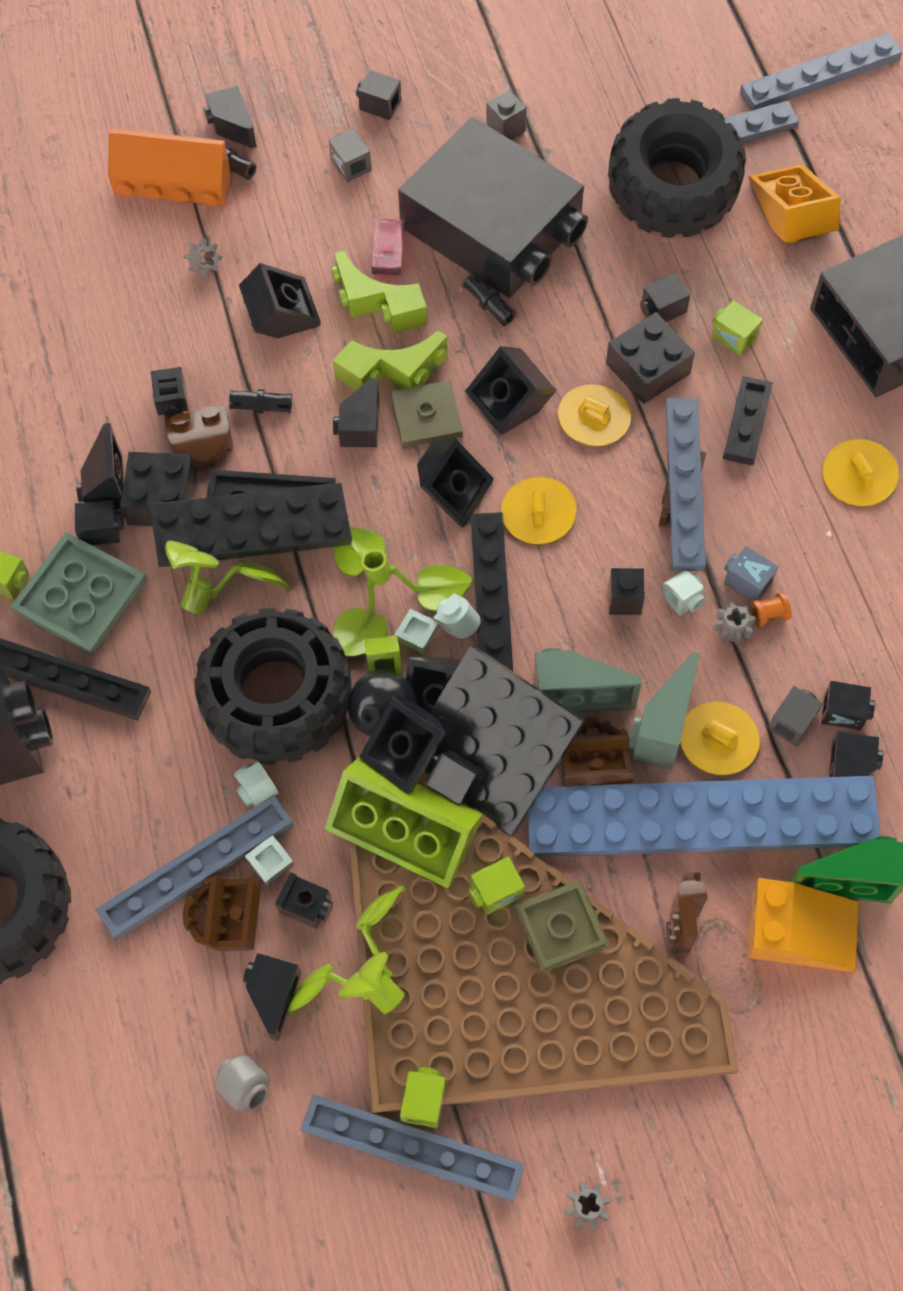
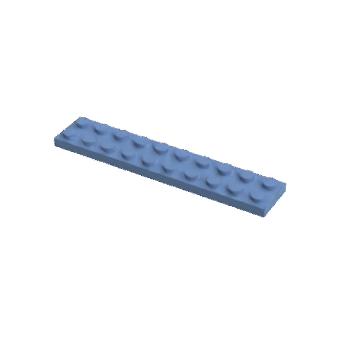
[528,776,881,857]

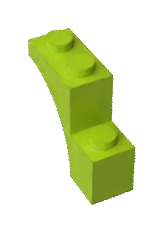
[331,251,428,333]
[333,330,448,391]

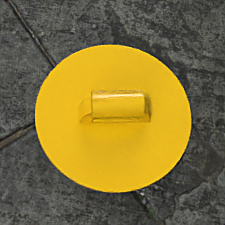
[558,384,631,446]
[822,439,899,507]
[501,477,577,545]
[680,701,760,776]

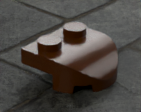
[164,405,233,468]
[562,717,634,787]
[666,872,707,954]
[183,876,261,952]

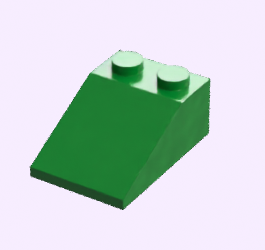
[790,836,903,903]

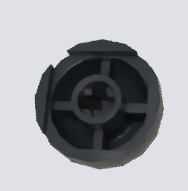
[347,669,417,736]

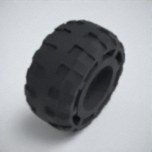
[608,98,746,238]
[194,607,352,765]
[0,818,71,984]

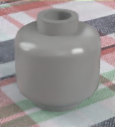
[215,1055,270,1112]

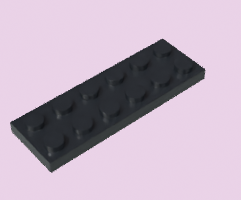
[150,483,352,568]

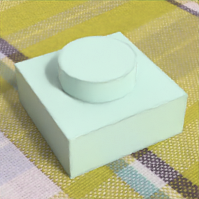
[394,609,439,654]
[245,835,295,886]

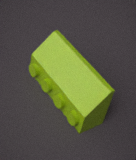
[324,757,483,888]

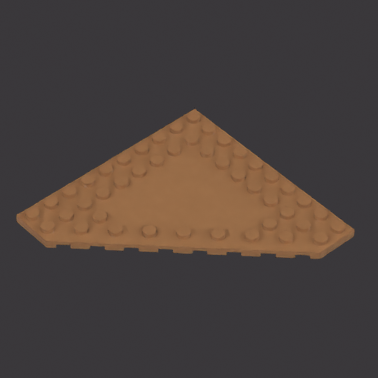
[342,765,739,1115]

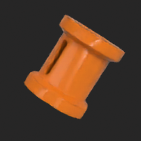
[750,592,791,628]

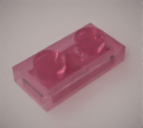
[371,219,404,275]

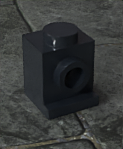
[151,367,189,418]
[275,872,333,929]

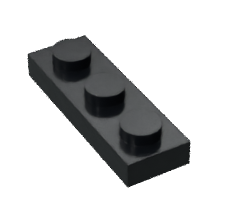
[723,376,773,466]

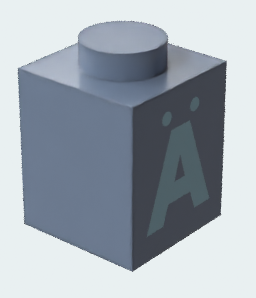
[724,546,779,600]

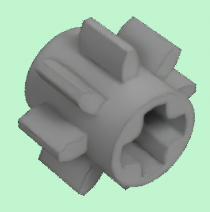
[183,238,223,276]
[713,602,756,645]
[565,1181,611,1231]

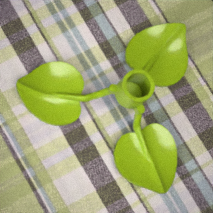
[333,526,473,658]
[165,541,291,615]
[287,886,407,1016]

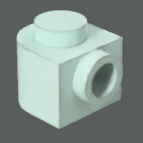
[661,570,706,616]
[433,593,480,639]
[234,761,279,807]

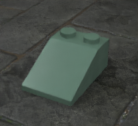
[533,648,642,713]
[629,652,700,770]

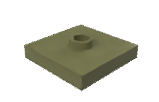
[391,380,463,448]
[515,880,609,974]

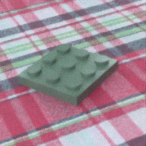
[10,532,147,656]

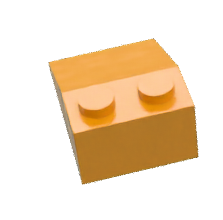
[749,164,841,243]
[747,878,858,972]

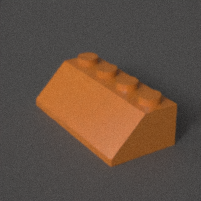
[108,128,232,207]

